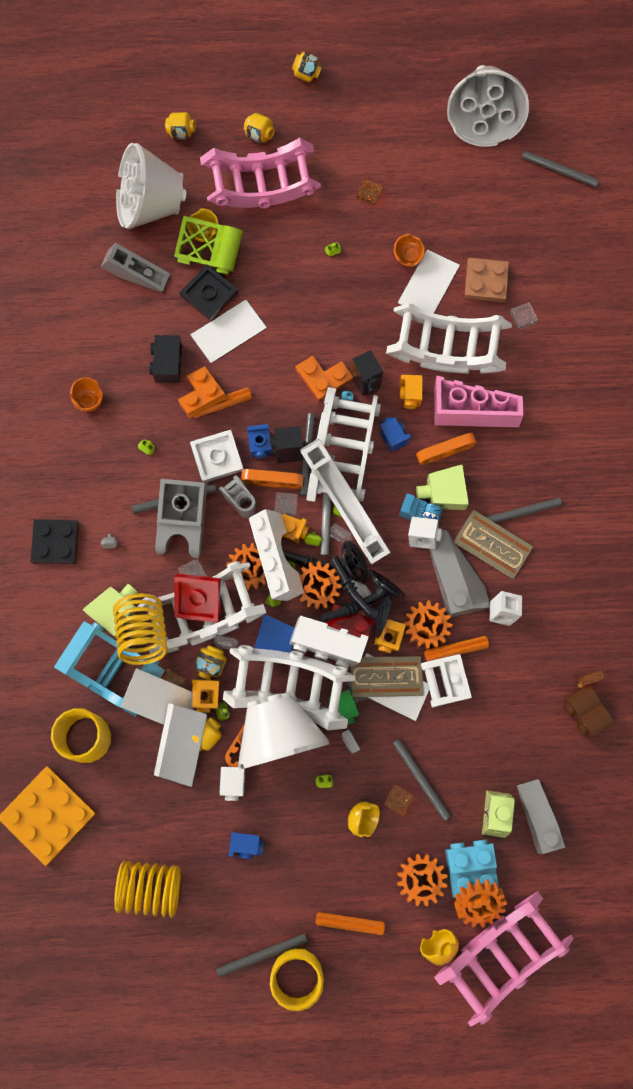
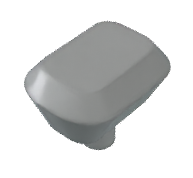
[100,534,118,549]

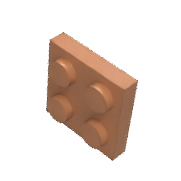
[464,258,509,303]

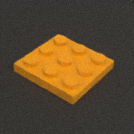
[0,766,97,866]

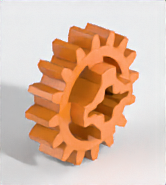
[226,543,266,591]
[299,561,343,609]
[404,601,452,650]
[396,854,447,906]
[454,879,507,927]

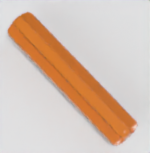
[194,387,252,418]
[424,636,489,662]
[316,912,385,935]

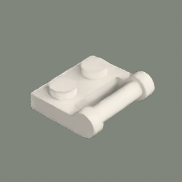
[421,654,472,708]

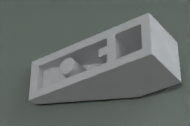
[101,243,170,292]
[516,779,565,854]

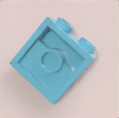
[445,839,499,898]

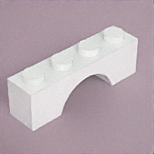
[249,509,304,601]

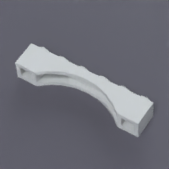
[300,438,390,564]

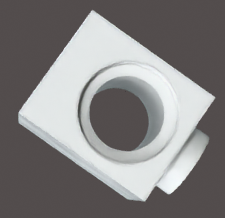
[408,517,442,549]
[490,591,522,626]
[220,767,245,801]

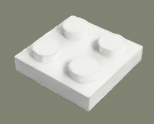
[190,430,243,483]

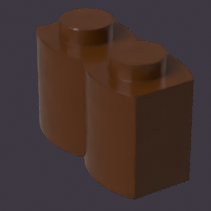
[564,685,615,739]

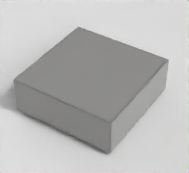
[341,729,360,755]

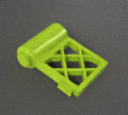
[174,216,243,275]

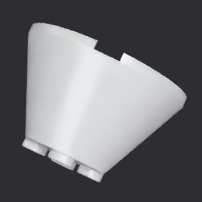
[447,65,529,147]
[116,143,186,229]
[238,692,329,770]

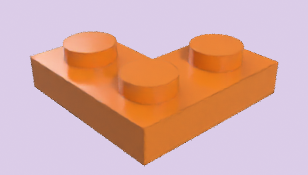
[295,356,353,402]
[178,366,226,418]

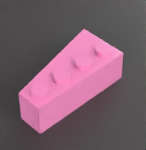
[434,376,523,427]

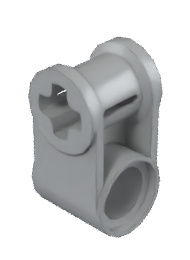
[219,475,257,518]

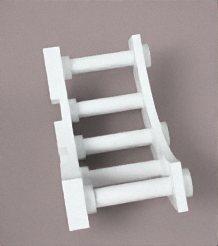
[386,303,512,374]
[306,387,381,502]
[137,561,266,657]
[223,645,355,730]

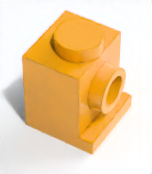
[399,375,422,409]
[374,619,406,654]
[191,679,219,712]

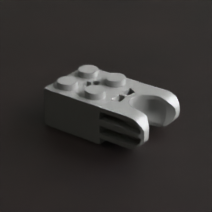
[155,479,207,558]

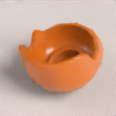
[394,234,425,267]
[70,377,103,412]

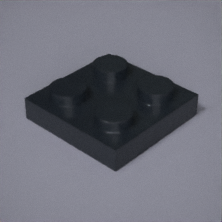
[179,265,238,321]
[30,519,79,564]

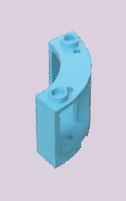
[54,621,165,717]

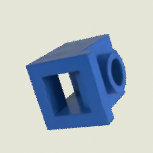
[379,417,411,453]
[247,424,272,459]
[229,832,264,859]

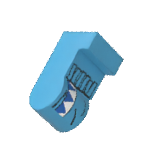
[399,493,443,523]

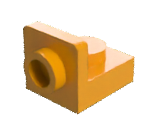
[282,514,309,544]

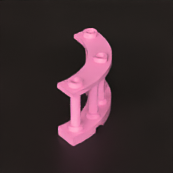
[200,138,321,209]
[434,891,574,1027]

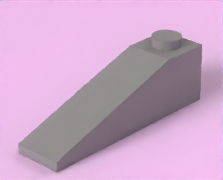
[429,530,490,618]

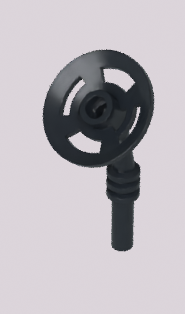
[282,541,368,583]
[330,556,392,638]
[319,569,406,623]

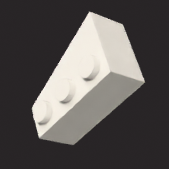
[289,616,369,669]

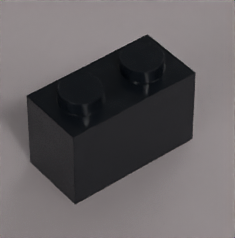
[149,335,182,383]
[351,350,383,396]
[271,426,303,463]

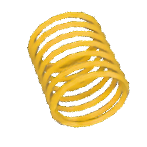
[113,593,168,665]
[51,708,111,763]
[114,860,181,918]
[270,948,324,1011]

